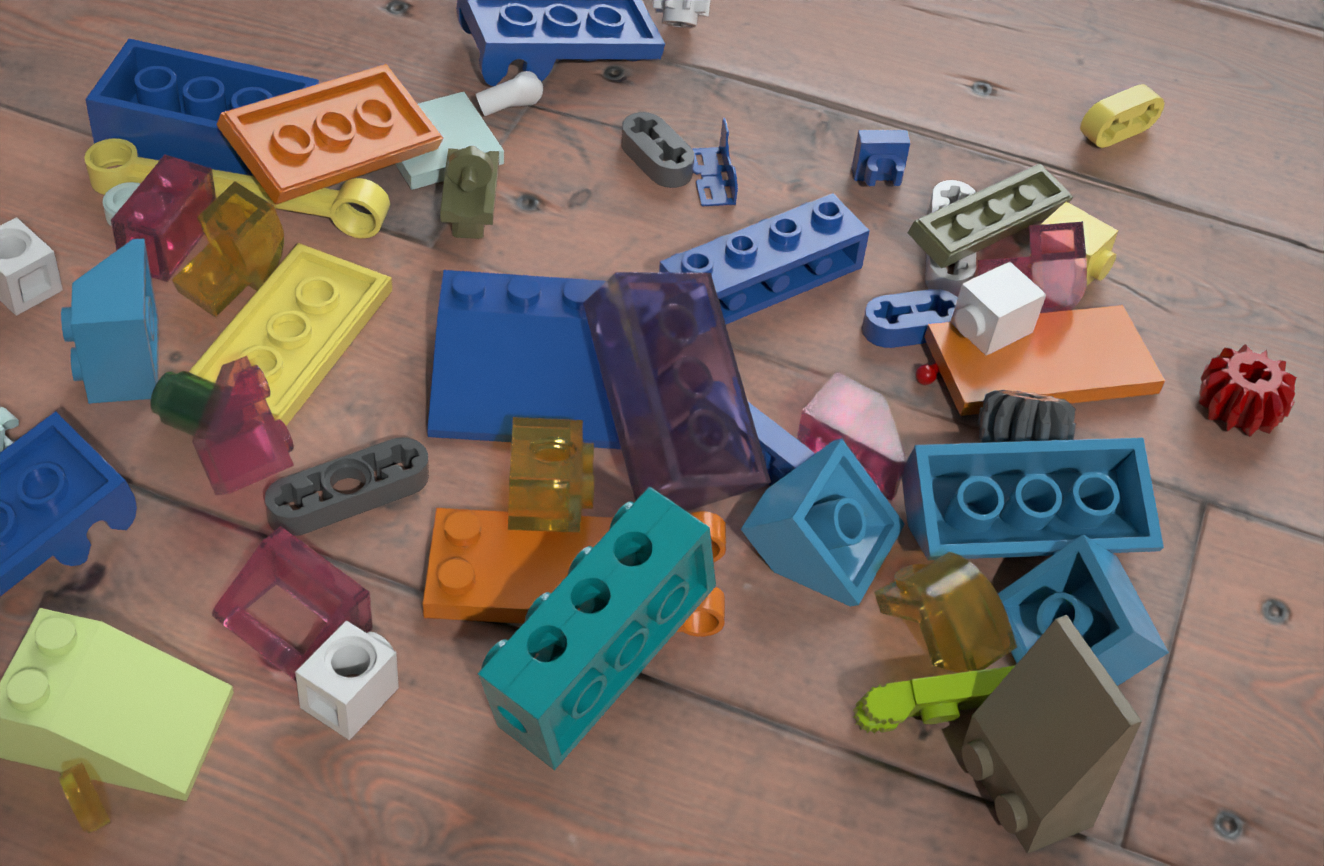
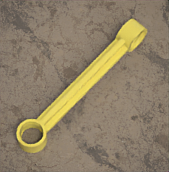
[84,138,390,238]

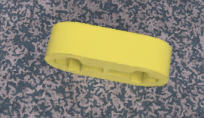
[1080,84,1165,148]

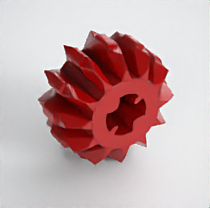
[1199,344,1297,437]

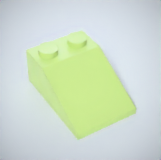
[0,608,234,801]

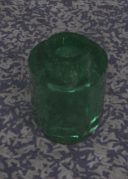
[150,371,242,444]

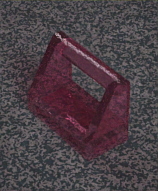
[212,526,373,682]

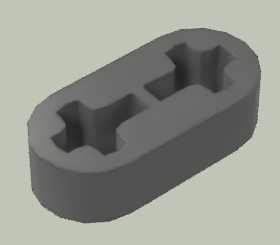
[621,112,695,188]

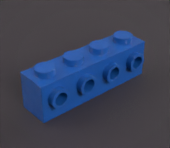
[658,193,870,339]

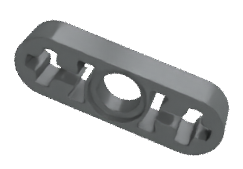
[265,437,429,536]

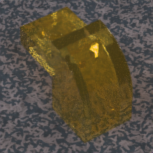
[172,181,284,318]
[874,552,1017,673]

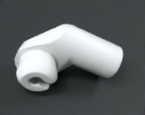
[476,71,543,116]

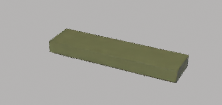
[907,164,1073,269]

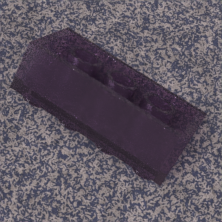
[583,272,771,511]

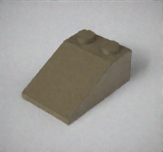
[961,615,1142,854]

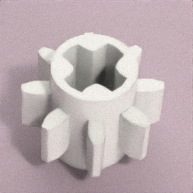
[653,0,710,28]

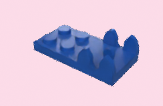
[456,0,665,86]
[0,411,137,596]

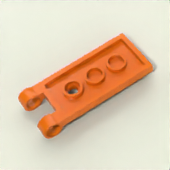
[423,508,726,637]

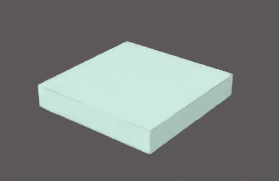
[396,92,504,190]

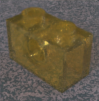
[508,417,594,532]

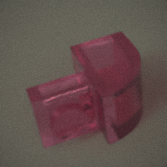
[978,221,1087,313]

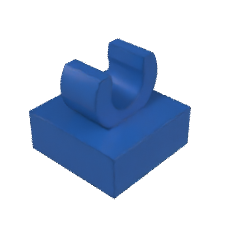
[851,130,910,186]

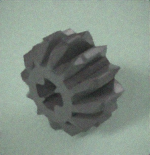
[978,389,1077,443]

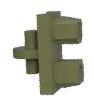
[440,146,499,239]

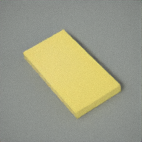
[181,243,392,433]

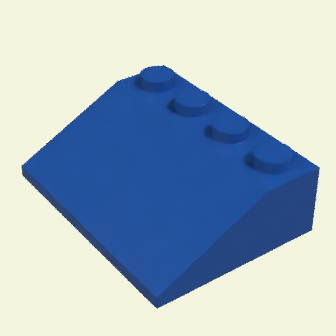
[428,270,663,452]

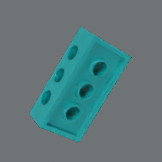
[478,486,716,771]

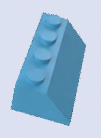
[901,438,1164,561]

